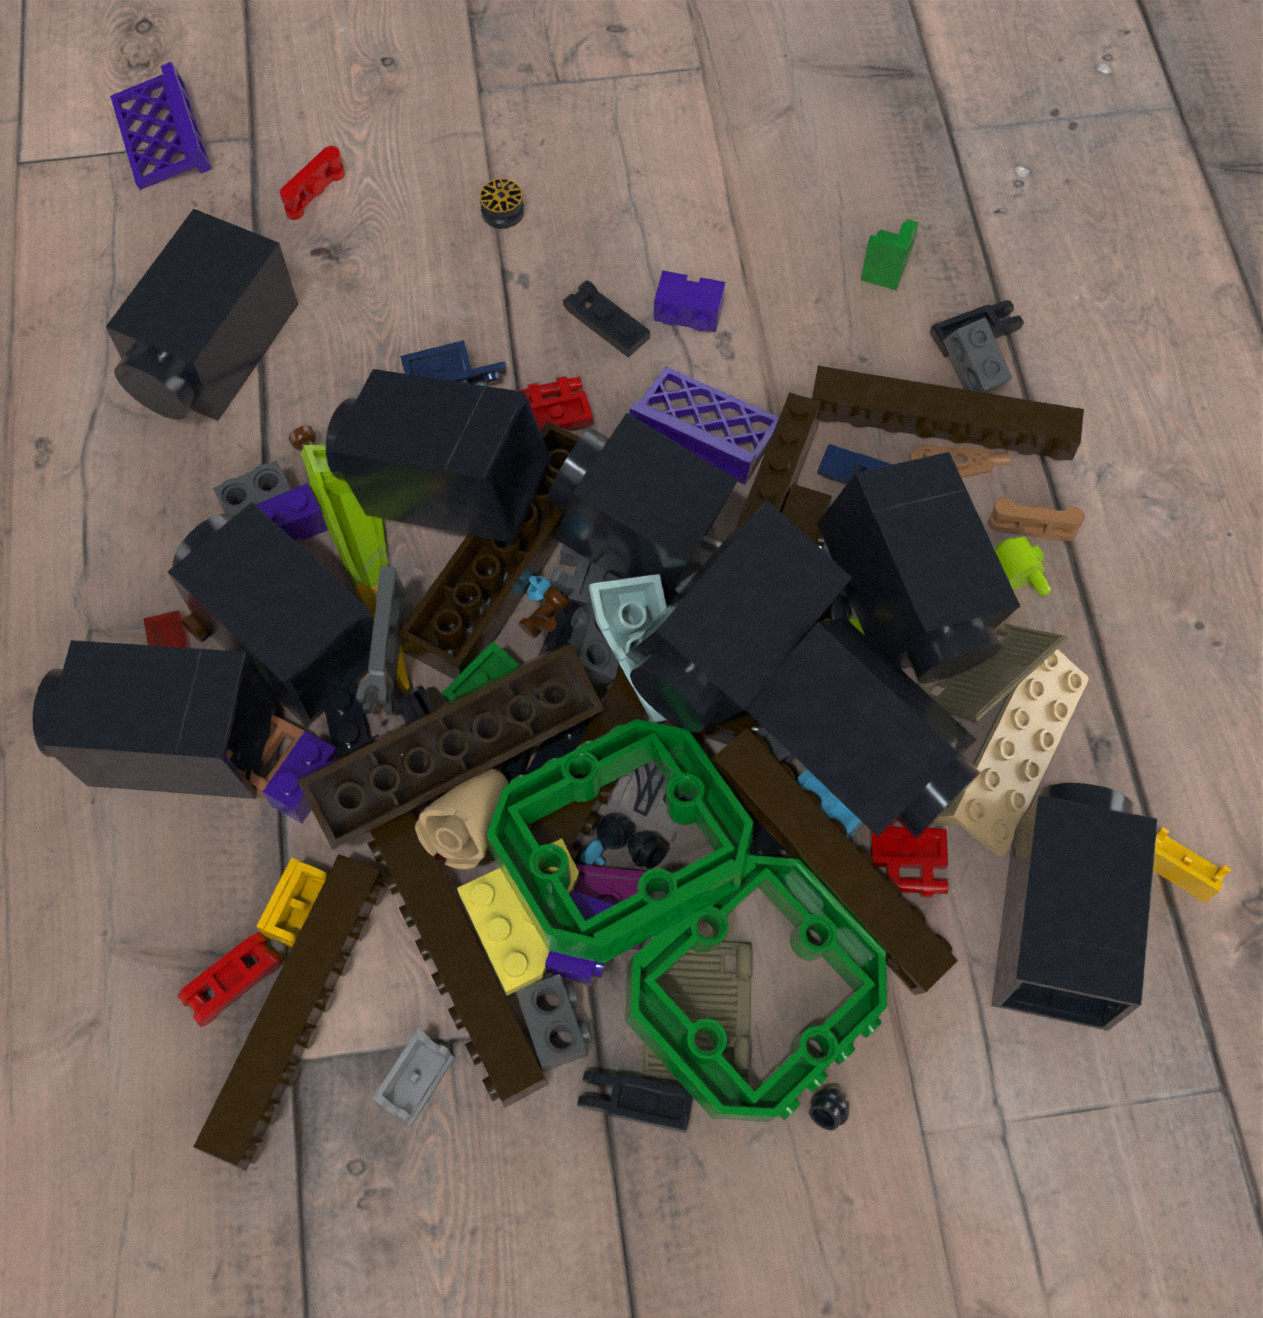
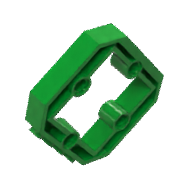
[486,719,753,964]
[625,855,887,1122]

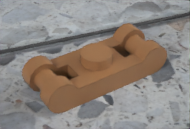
[988,497,1085,541]

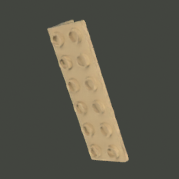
[933,649,1089,857]

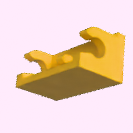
[1153,826,1232,903]
[256,857,327,948]

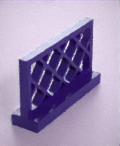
[110,61,212,190]
[629,367,779,485]

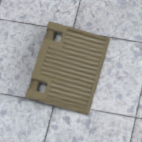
[917,622,1068,721]
[642,938,752,1083]

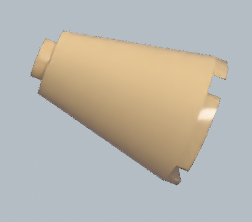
[415,768,508,870]

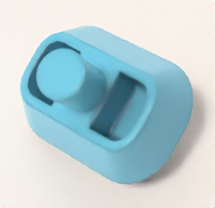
[527,576,551,601]
[579,839,605,866]

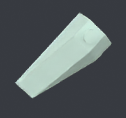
[589,574,668,723]

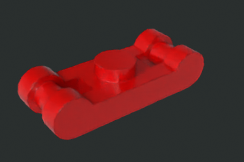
[280,146,345,220]
[177,932,283,1027]

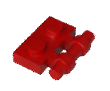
[517,376,593,431]
[869,827,949,898]

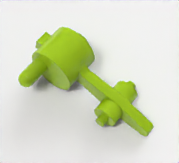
[995,537,1051,597]

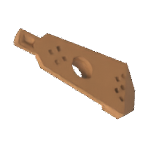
[909,445,1010,478]

